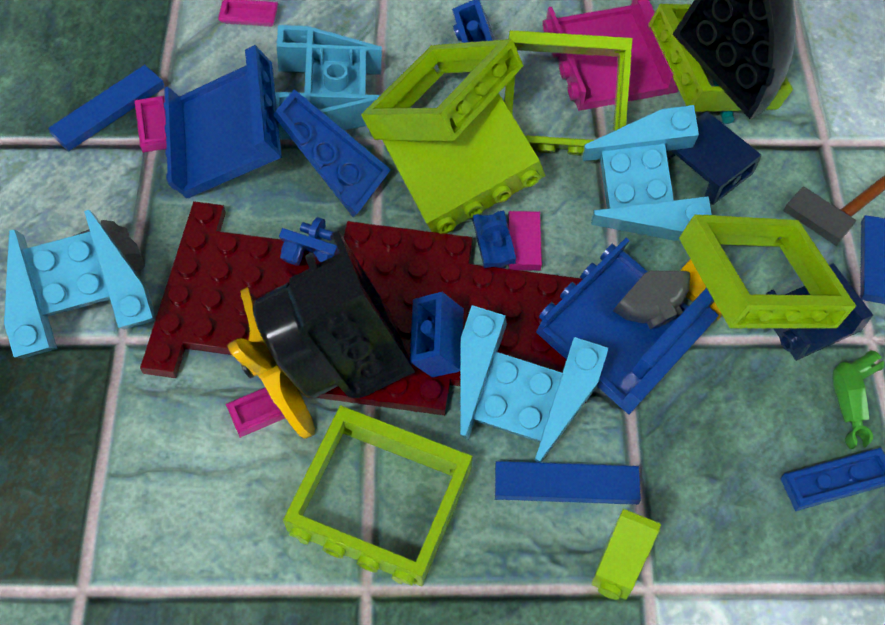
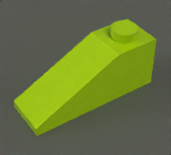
[591,509,661,600]

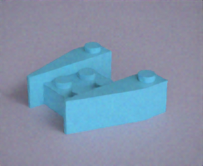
[275,25,382,140]
[582,105,712,241]
[4,210,156,358]
[460,305,609,463]

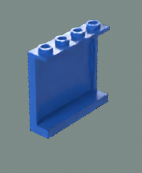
[164,45,282,199]
[536,238,719,414]

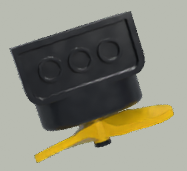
[227,230,415,439]

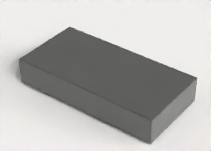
[783,186,857,246]

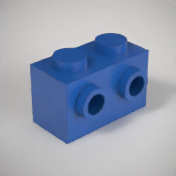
[452,0,495,43]
[410,292,464,377]

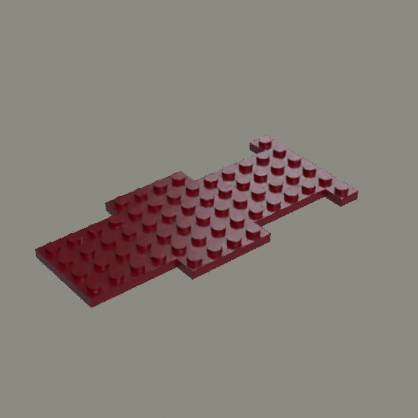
[140,201,586,416]

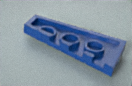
[273,89,391,218]

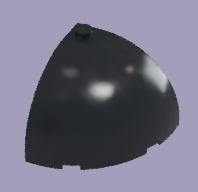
[673,0,796,119]

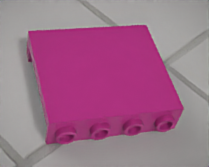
[543,0,678,111]

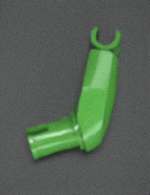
[832,350,885,449]

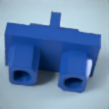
[472,210,516,269]
[279,217,339,266]

